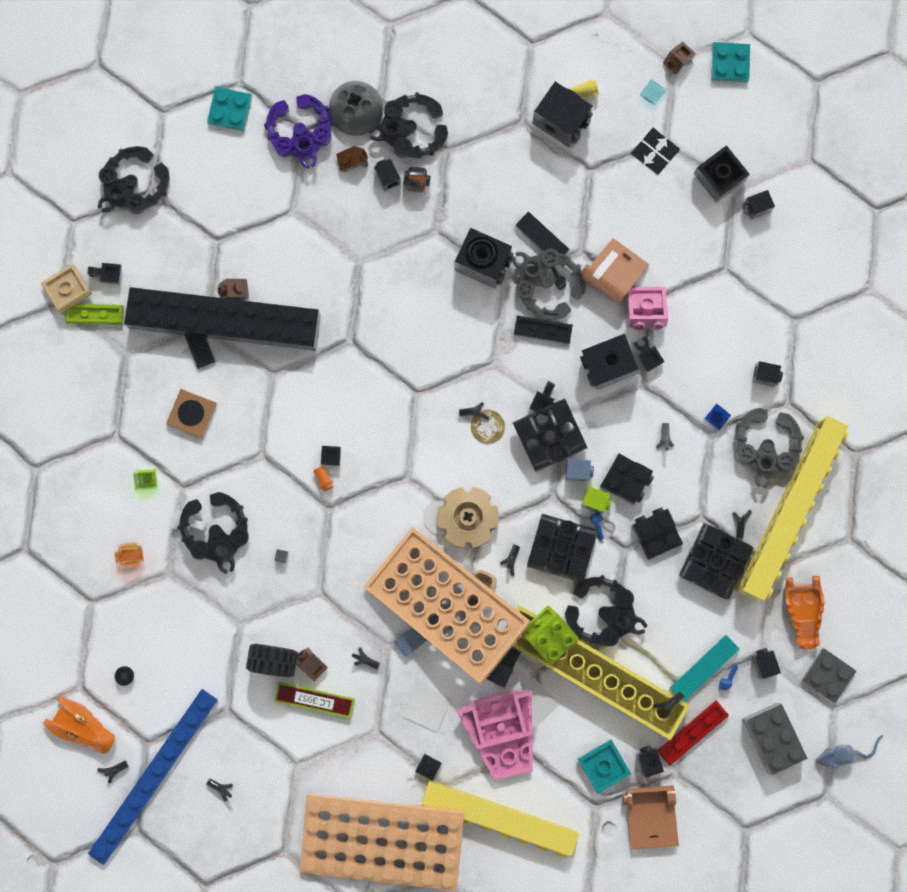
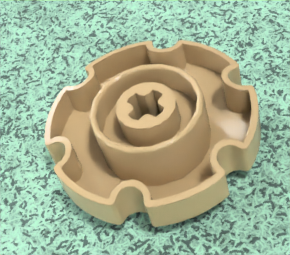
[437,487,499,548]

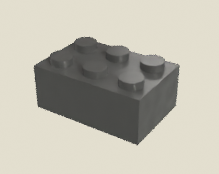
[742,703,808,775]

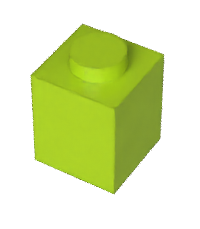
[581,486,612,513]

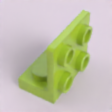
[522,605,579,665]

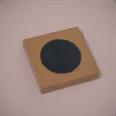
[166,389,217,439]

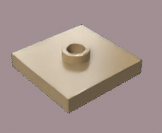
[41,264,92,314]

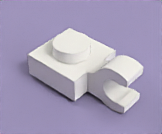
[170,509,207,533]

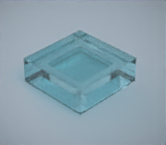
[640,79,666,106]

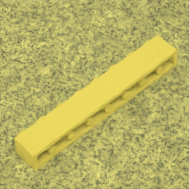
[421,779,579,858]

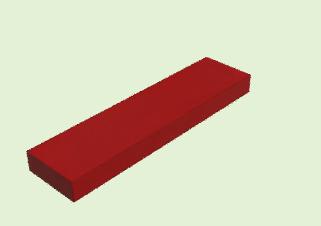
[657,700,729,766]

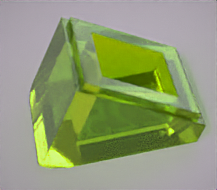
[133,469,158,491]

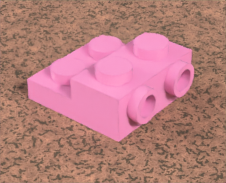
[627,287,668,330]

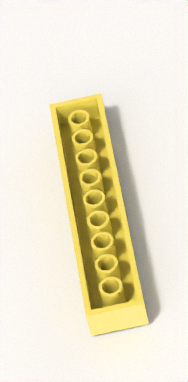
[736,416,849,602]
[504,605,690,740]

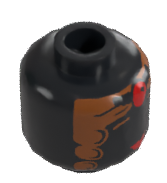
[403,166,431,192]

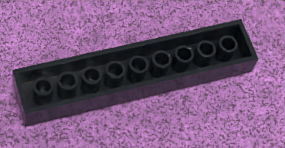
[124,287,321,351]

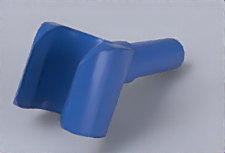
[590,512,604,540]
[719,664,738,690]

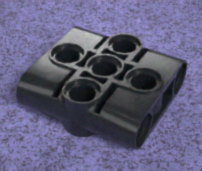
[512,398,588,473]
[527,513,598,583]
[679,523,754,600]

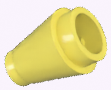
[571,79,599,98]

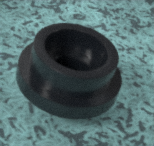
[114,666,134,686]

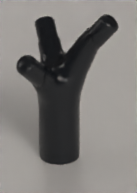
[459,402,489,420]
[732,510,752,538]
[500,544,520,576]
[351,648,380,670]
[653,691,685,717]
[97,760,129,783]
[206,778,233,801]

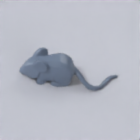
[815,735,883,768]

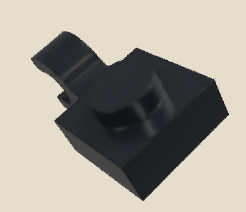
[87,263,122,285]
[529,381,555,417]

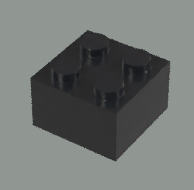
[694,145,750,203]

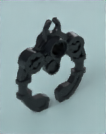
[368,92,448,159]
[97,146,170,214]
[177,492,249,574]
[565,575,648,647]

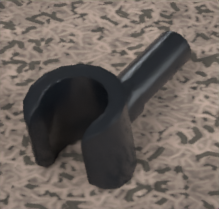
[551,266,567,290]

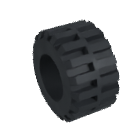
[246,644,298,678]

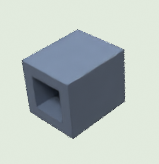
[565,459,594,481]

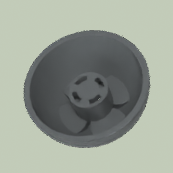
[328,81,384,136]

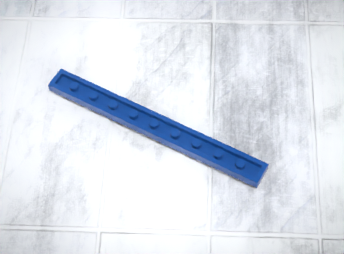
[88,689,219,865]

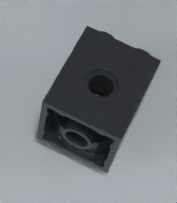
[532,81,593,148]
[454,228,514,289]
[580,333,640,390]

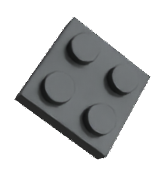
[801,648,856,703]

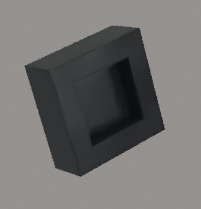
[320,445,342,466]
[415,753,442,781]

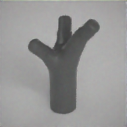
[656,423,674,450]

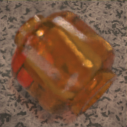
[114,542,144,569]

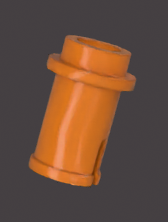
[313,466,334,492]

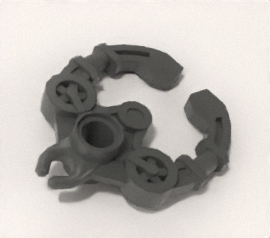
[512,248,586,319]
[734,408,804,488]

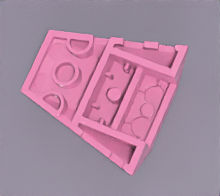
[456,690,533,781]

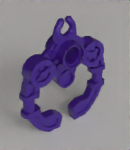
[264,94,332,169]

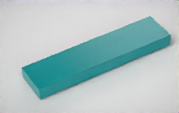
[669,635,739,702]

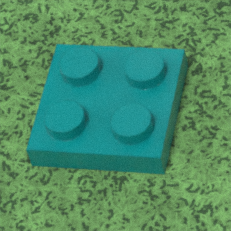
[711,42,751,82]
[207,86,253,132]
[577,739,631,794]

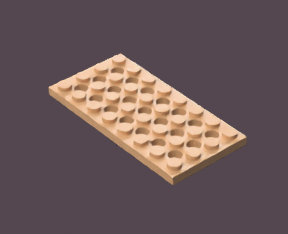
[364,527,531,685]
[299,793,465,891]

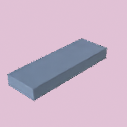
[394,615,439,657]

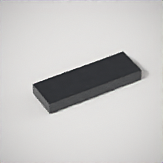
[515,211,570,255]
[514,315,573,344]
[184,335,216,369]

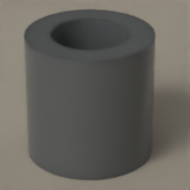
[274,549,288,563]

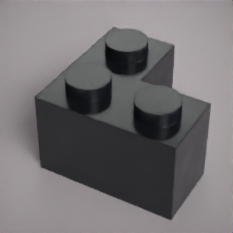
[487,643,521,688]

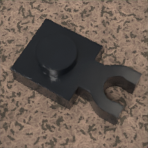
[633,336,665,372]

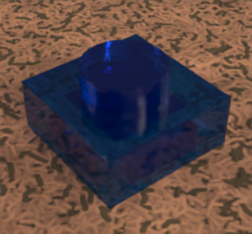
[704,403,731,431]

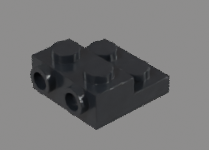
[600,453,654,505]
[631,507,683,560]

